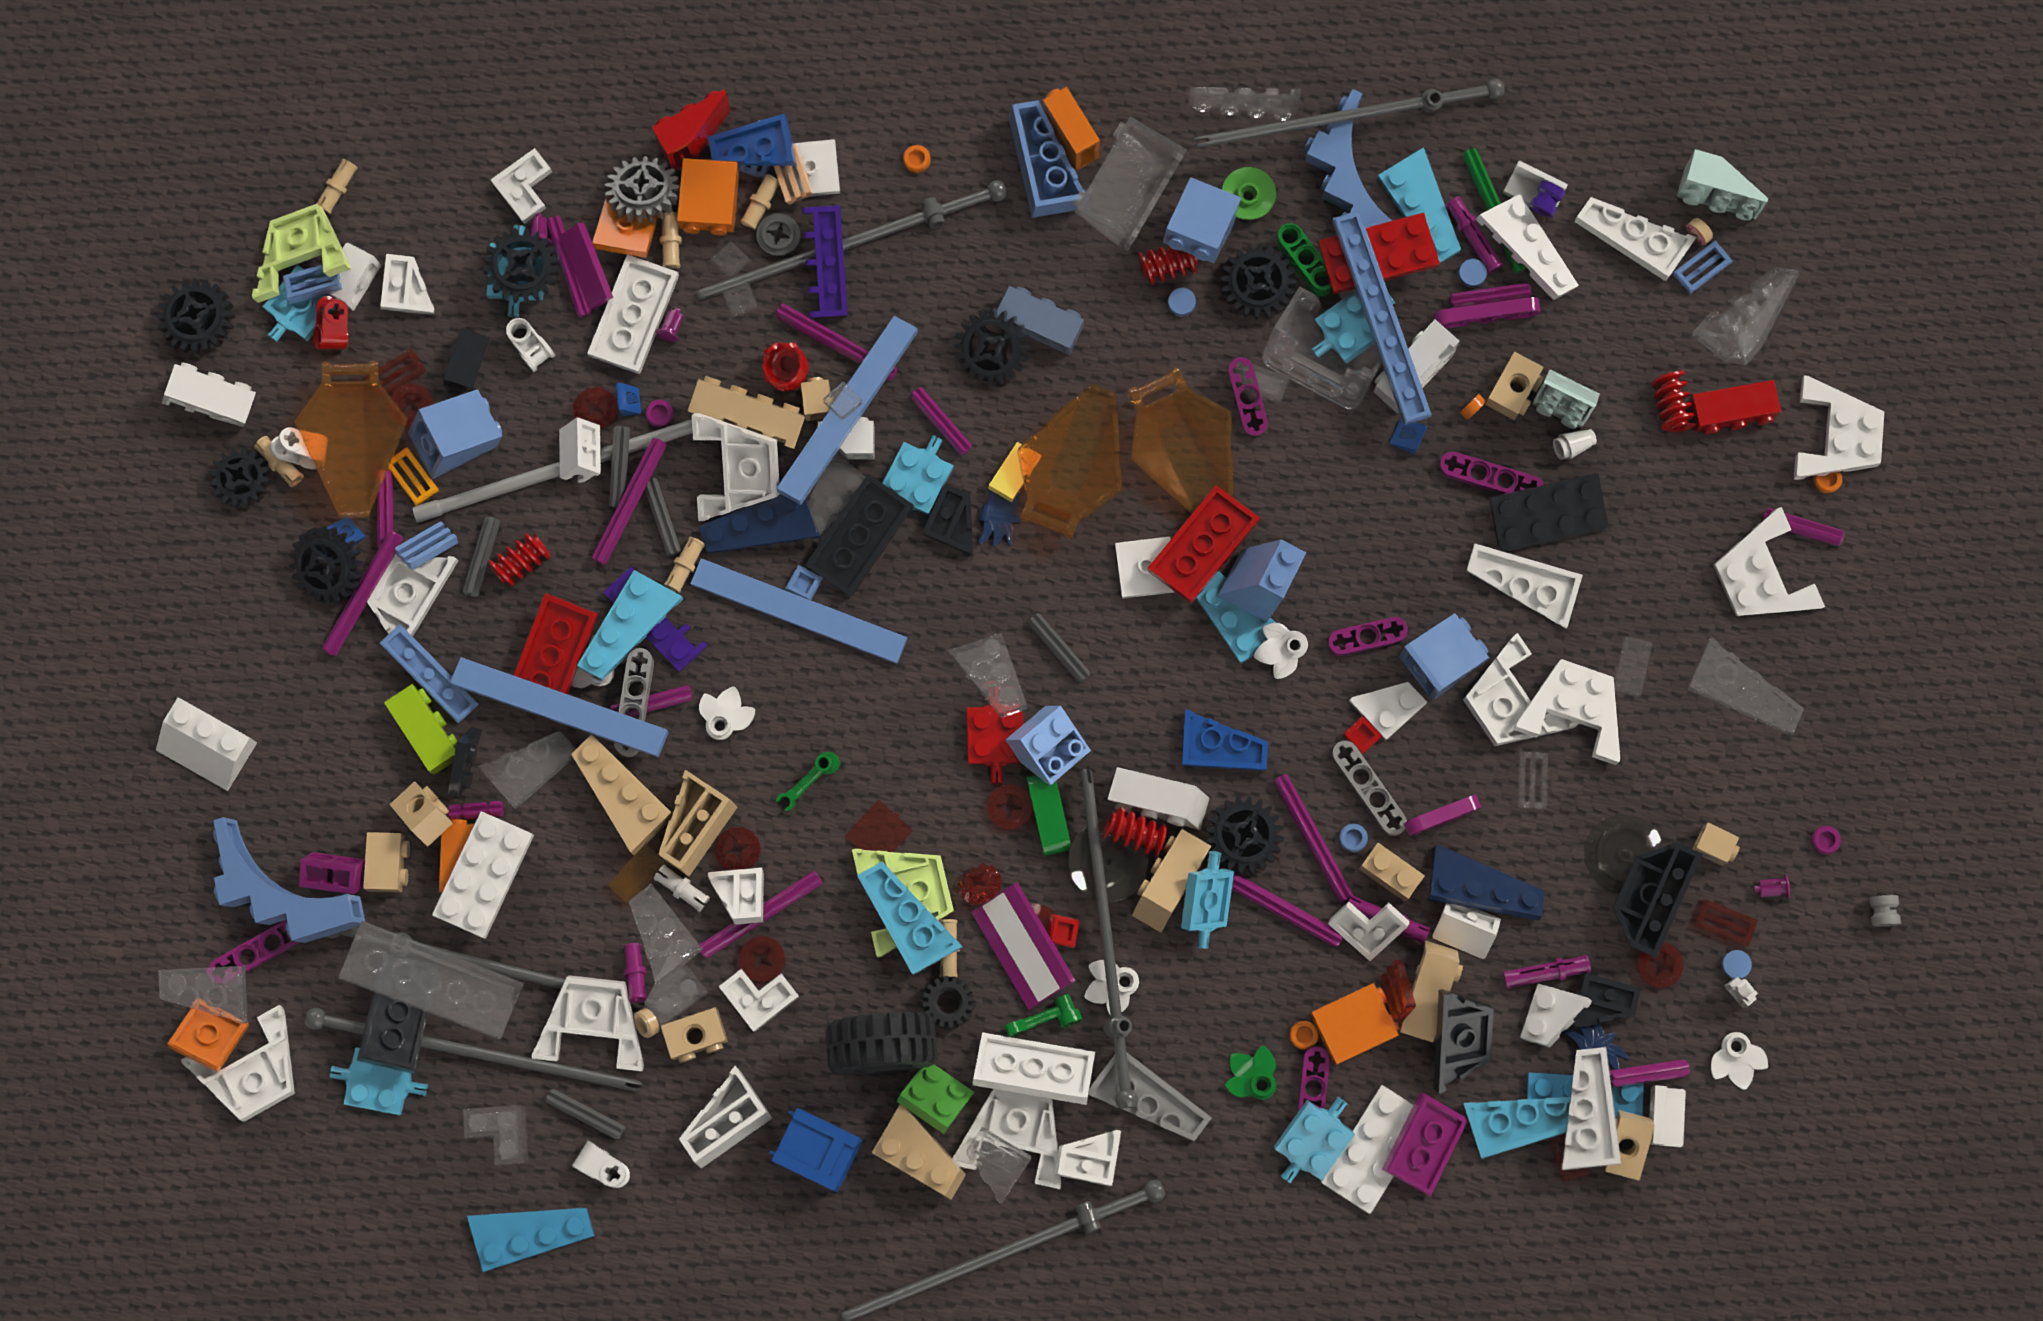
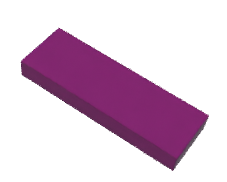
[560,223,614,310]

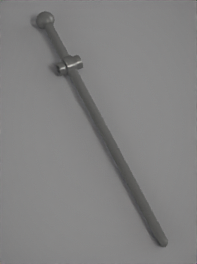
[1193,78,1505,148]
[697,180,1007,300]
[1081,768,1138,1109]
[326,927,655,1011]
[305,1008,642,1092]
[841,1179,1166,1321]

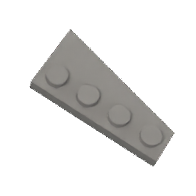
[1088,1052,1212,1141]

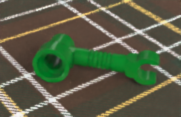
[776,752,840,811]
[1005,994,1083,1038]

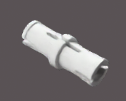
[654,864,710,912]

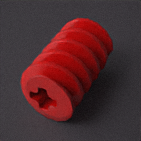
[1138,246,1198,285]
[1652,371,1697,432]
[487,531,551,586]
[1102,807,1167,859]

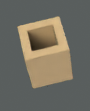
[801,377,832,421]
[1692,823,1740,866]

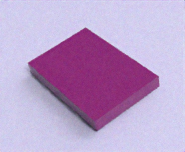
[1381,1092,1469,1197]

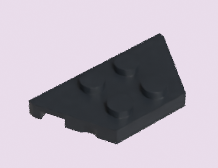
[1434,989,1494,1094]

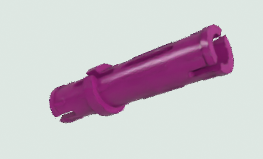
[1445,196,1503,274]
[1349,895,1430,945]
[1503,955,1591,989]

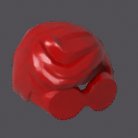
[763,342,809,392]

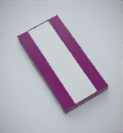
[971,883,1076,1010]

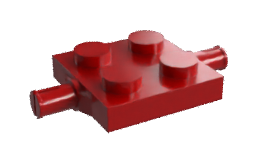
[966,688,1023,784]

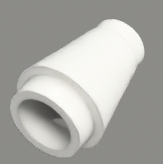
[1553,429,1597,460]

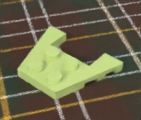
[252,204,351,303]
[852,849,954,958]

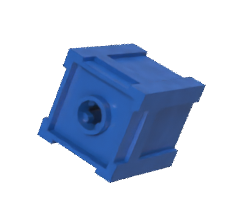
[770,1108,863,1193]

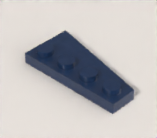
[699,494,821,553]
[1428,844,1544,921]

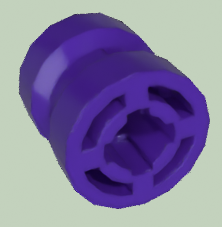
[1529,181,1565,218]

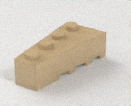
[688,376,805,449]
[572,734,673,857]

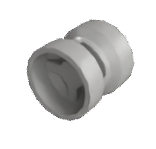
[1869,895,1901,927]

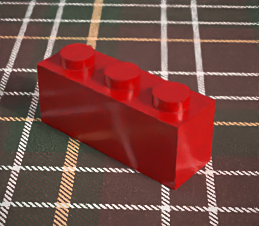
[1688,380,1781,435]

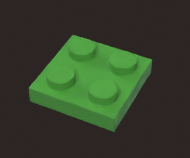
[897,1065,974,1134]

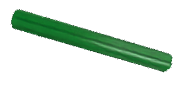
[1462,148,1527,273]

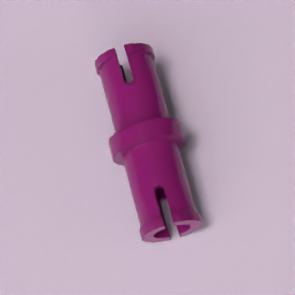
[623,943,647,1003]

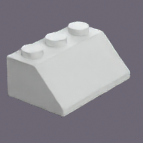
[156,697,257,791]

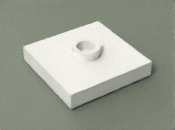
[783,139,840,197]
[1115,537,1174,599]

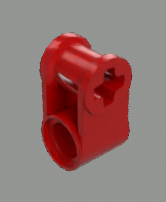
[314,296,348,349]

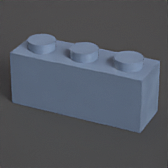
[997,286,1084,355]

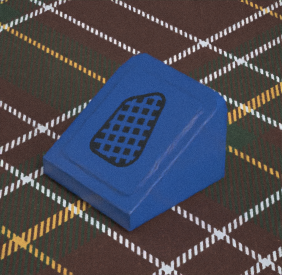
[616,383,641,416]
[1389,419,1427,455]
[327,516,366,549]

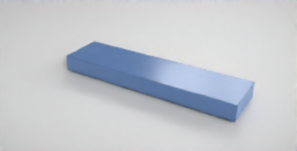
[380,624,479,724]

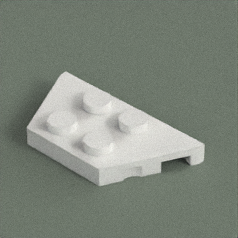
[367,554,458,637]

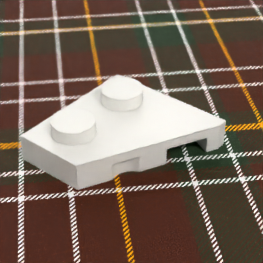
[380,254,434,315]
[1349,682,1427,741]
[708,868,764,925]
[1520,984,1592,1048]
[1054,1130,1121,1186]

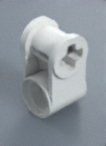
[506,318,556,372]
[270,427,327,469]
[572,1141,630,1188]

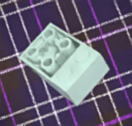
[1677,149,1768,220]
[1532,370,1600,429]

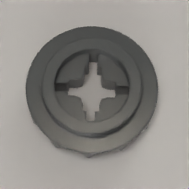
[757,214,800,257]

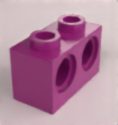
[299,852,365,894]

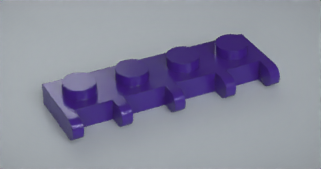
[802,205,848,318]
[603,567,708,672]

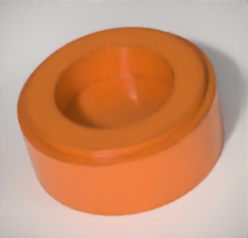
[903,145,931,173]
[1459,394,1486,420]
[1813,471,1842,494]
[1289,1021,1319,1050]

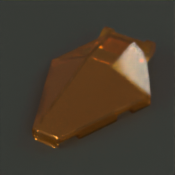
[294,361,408,518]
[1127,367,1234,515]
[1017,384,1122,540]

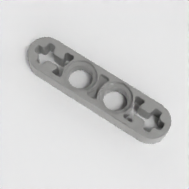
[614,648,654,757]
[1332,741,1407,836]

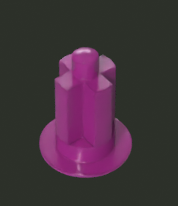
[531,214,552,247]
[655,308,684,343]
[1753,874,1790,899]

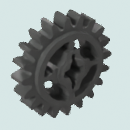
[605,156,680,224]

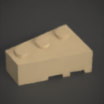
[658,770,737,876]
[1132,829,1211,932]
[1400,941,1463,1042]
[872,1104,966,1200]

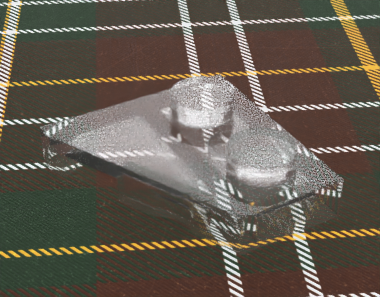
[644,949,708,1027]
[966,1127,1031,1204]

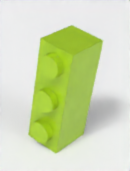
[384,684,458,775]

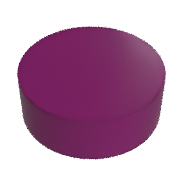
[646,400,674,428]
[1811,826,1841,855]

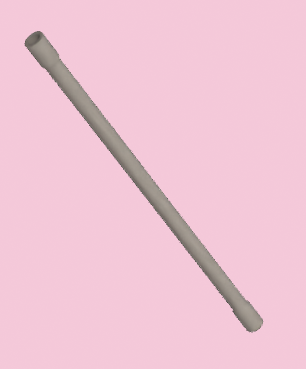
[412,397,755,523]

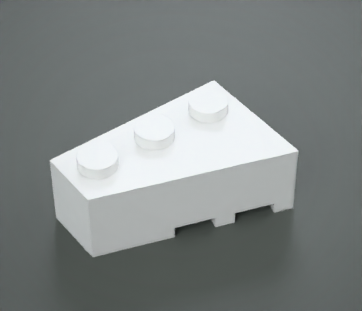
[1374,319,1459,414]
[162,363,256,427]
[1108,767,1209,830]
[679,1066,772,1168]

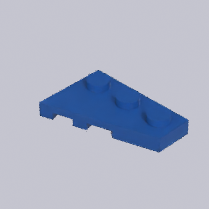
[708,114,797,166]
[1182,709,1268,771]

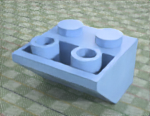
[1006,706,1091,785]

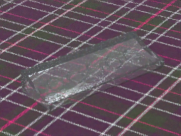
[338,921,524,1040]

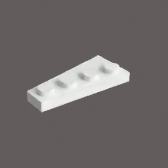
[1476,194,1578,300]
[1466,544,1583,629]
[1562,1047,1621,1170]

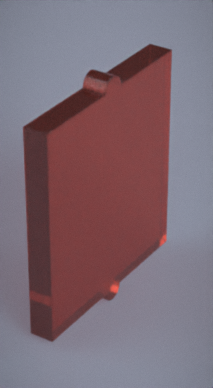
[845,800,913,852]

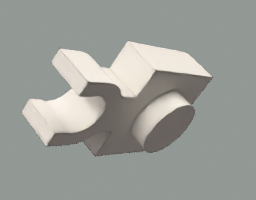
[1724,977,1758,1008]

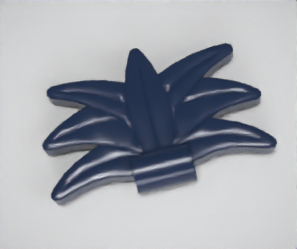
[978,483,1021,547]
[1564,1024,1629,1070]

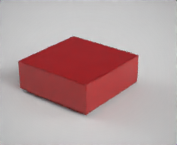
[1343,715,1382,755]
[1047,914,1080,948]

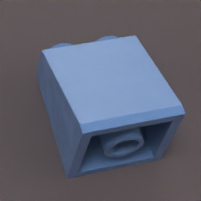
[1163,177,1241,263]
[408,389,502,480]
[1218,539,1306,623]
[1399,613,1489,701]

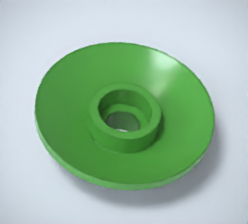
[1222,167,1276,220]

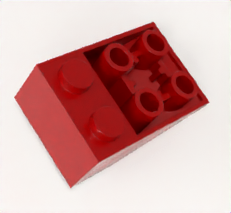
[652,89,731,171]

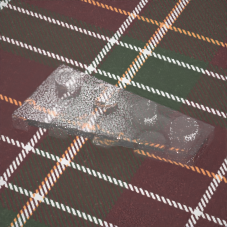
[1188,87,1301,121]
[1687,637,1804,735]

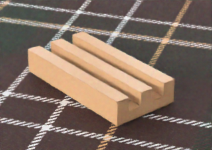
[774,144,813,205]

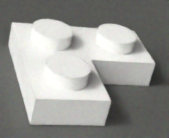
[491,148,552,224]
[1328,901,1410,961]
[719,969,799,1032]

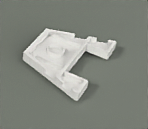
[1794,375,1884,480]
[692,413,780,521]
[1713,507,1825,616]
[1463,633,1579,746]
[1513,659,1620,765]
[532,975,644,1071]
[181,1005,295,1122]
[952,1089,1061,1189]

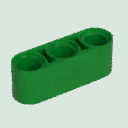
[1277,223,1332,297]
[1026,775,1072,856]

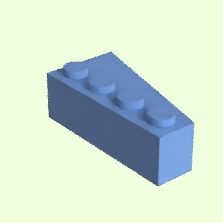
[1008,100,1089,218]

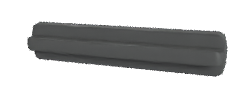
[609,426,630,508]
[645,478,681,557]
[463,517,500,597]
[1028,613,1090,683]
[545,1089,625,1139]

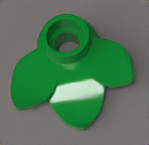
[1225,1046,1276,1100]

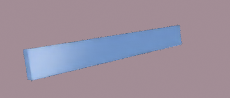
[1332,211,1432,426]
[777,316,918,505]
[691,558,908,664]
[450,657,669,758]

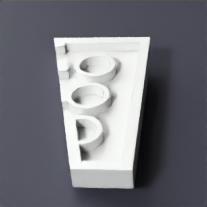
[1574,197,1696,281]

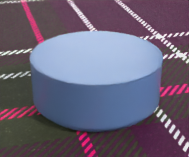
[1458,259,1487,288]
[1168,288,1196,317]
[1339,824,1368,853]
[1721,950,1752,979]

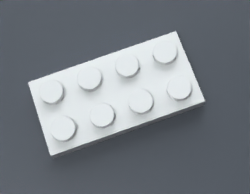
[587,255,679,374]
[432,811,534,939]
[973,1033,1095,1105]
[1321,1085,1413,1214]

